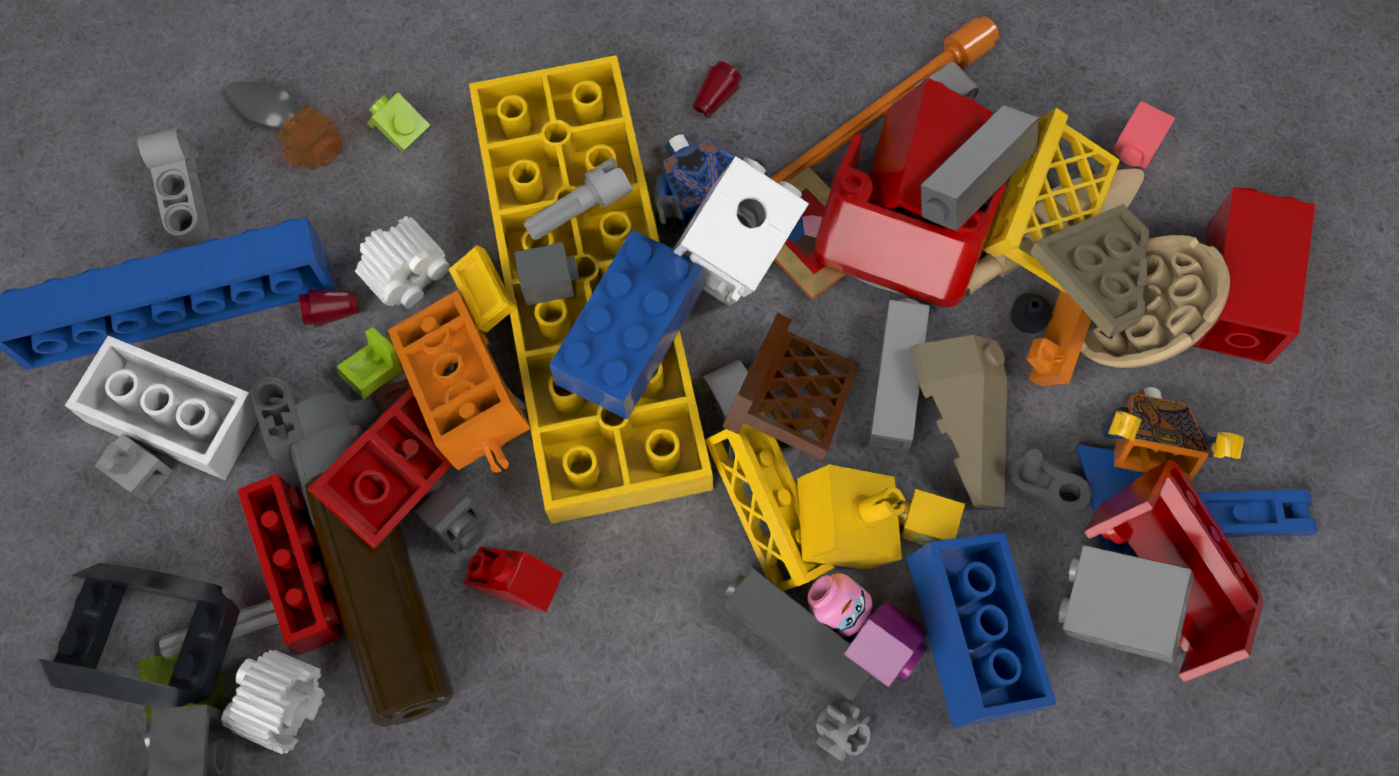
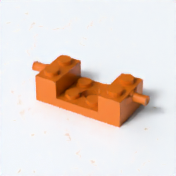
[387,290,531,473]

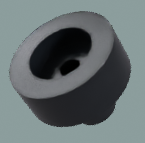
[1010,293,1052,334]

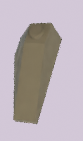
[910,334,1007,510]

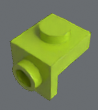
[367,92,430,152]
[336,327,402,399]

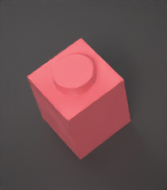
[1112,101,1175,169]

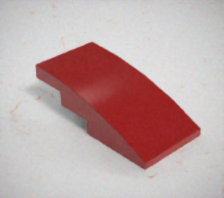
[308,388,452,549]

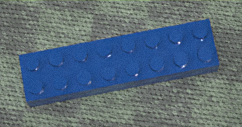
[0,218,335,370]

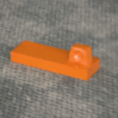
[1026,290,1092,386]

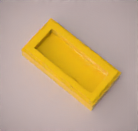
[448,245,516,333]

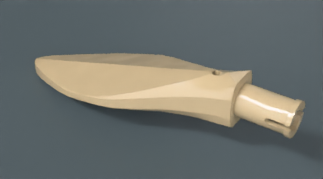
[967,169,1144,295]

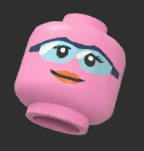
[808,573,872,638]

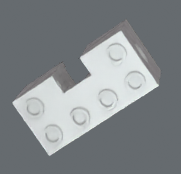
[673,156,809,306]

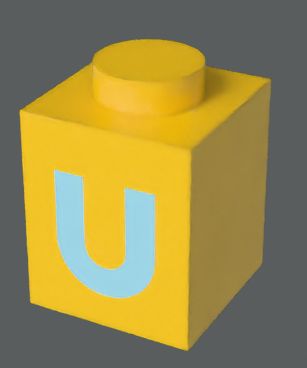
[898,489,965,545]

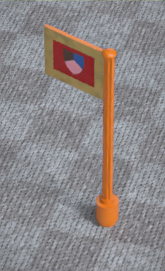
[770,16,999,300]

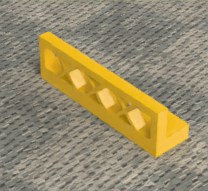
[705,413,834,591]

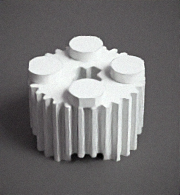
[355,216,450,308]
[221,650,325,754]

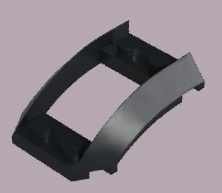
[39,563,240,709]

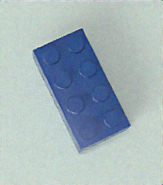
[549,230,705,420]
[907,532,1056,729]

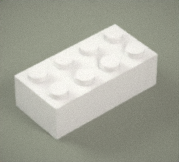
[65,336,258,480]

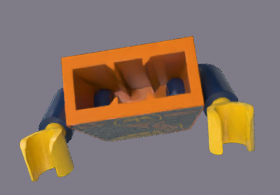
[1101,387,1245,482]

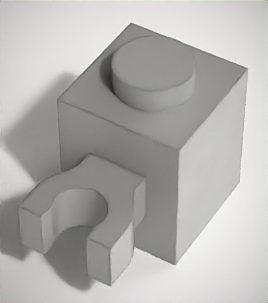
[95,434,173,503]

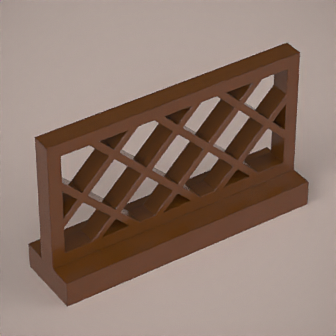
[722,313,859,461]

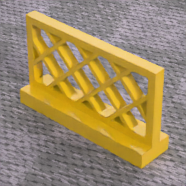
[983,108,1120,293]

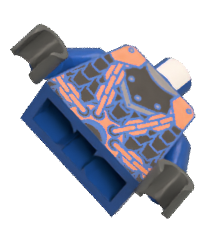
[653,134,770,228]

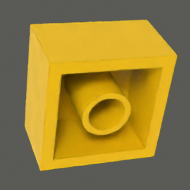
[797,464,906,569]

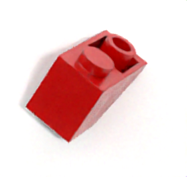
[463,546,563,613]

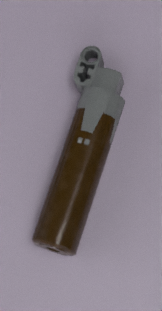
[251,376,455,727]

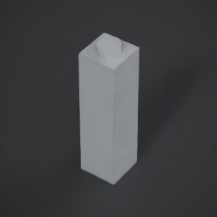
[868,298,930,452]

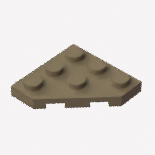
[1030,204,1149,338]

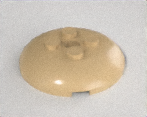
[1081,235,1230,368]

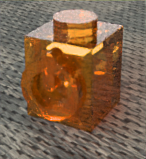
[276,103,343,171]

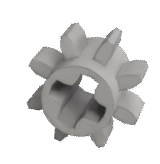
[816,700,871,761]

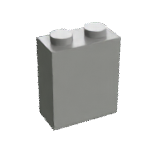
[1058,545,1194,664]

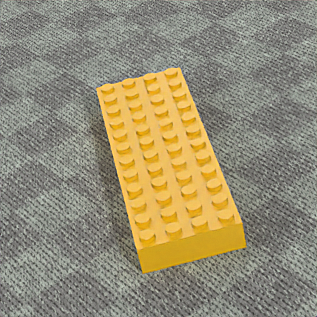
[469,55,713,524]

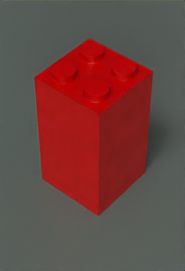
[868,77,993,228]
[1192,187,1316,364]

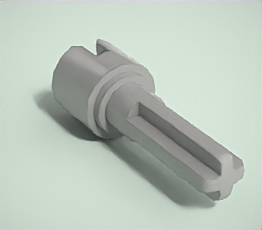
[524,157,633,240]

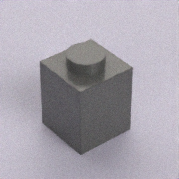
[514,242,579,306]

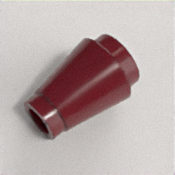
[692,61,742,118]
[299,289,359,328]

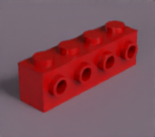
[237,473,342,655]

